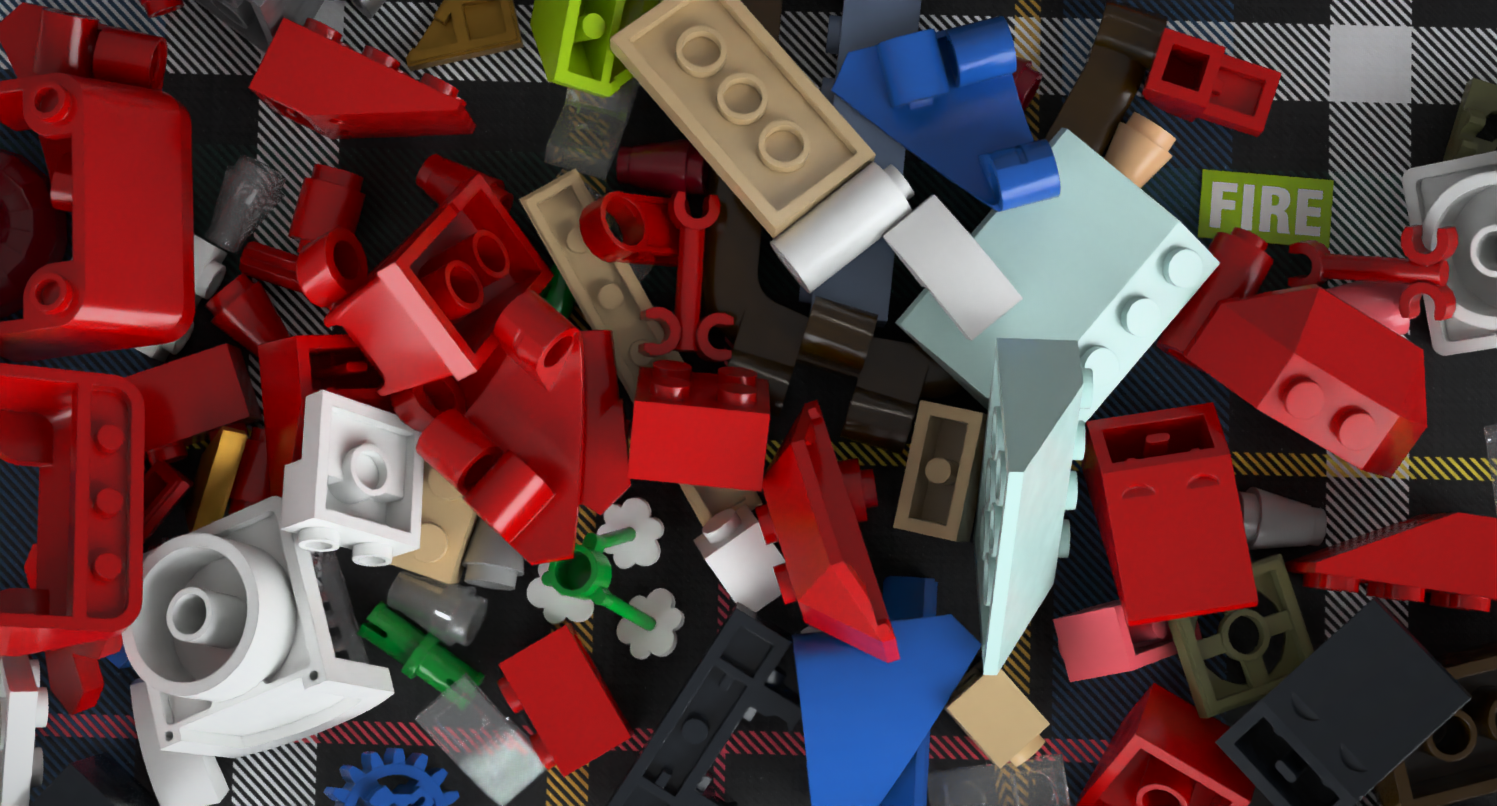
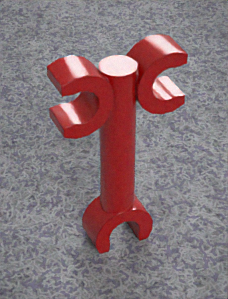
[638,191,734,363]
[1288,225,1458,321]

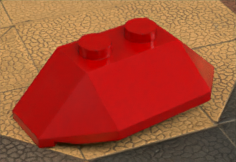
[1182,284,1427,478]
[755,400,900,663]

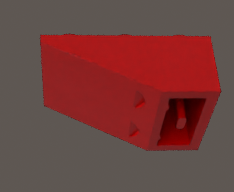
[248,17,476,139]
[258,334,396,497]
[1081,402,1258,627]
[1285,512,1497,612]

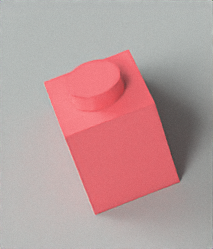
[1053,599,1202,682]

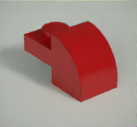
[1142,28,1282,137]

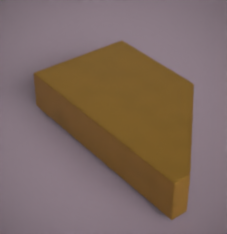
[406,0,524,71]
[185,426,248,533]

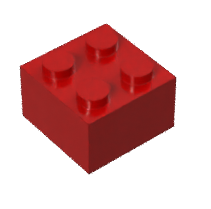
[627,360,770,492]

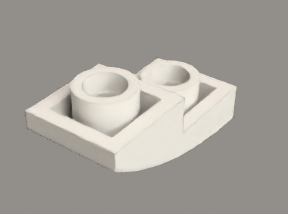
[882,195,1023,341]
[130,678,230,806]

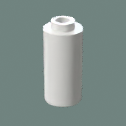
[770,162,915,294]

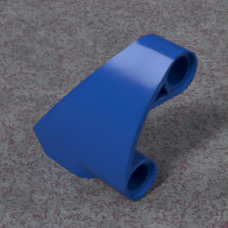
[830,16,1061,212]
[792,614,982,806]

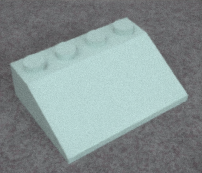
[895,128,1220,423]
[973,338,1093,675]

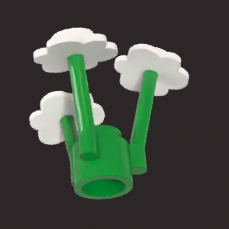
[527,497,685,660]

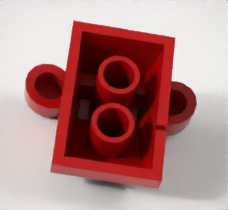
[296,173,554,432]

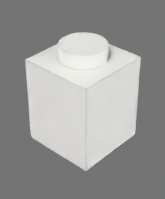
[693,504,785,612]

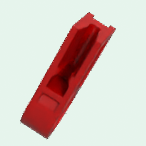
[579,191,692,267]

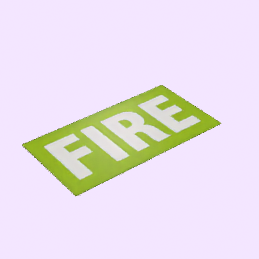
[1198,169,1334,248]

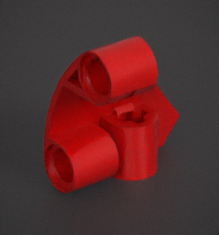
[0,2,168,213]
[416,290,584,565]
[451,330,631,515]

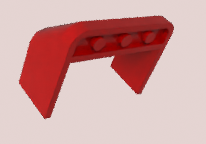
[0,73,195,363]
[0,363,145,657]

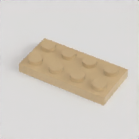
[610,0,876,239]

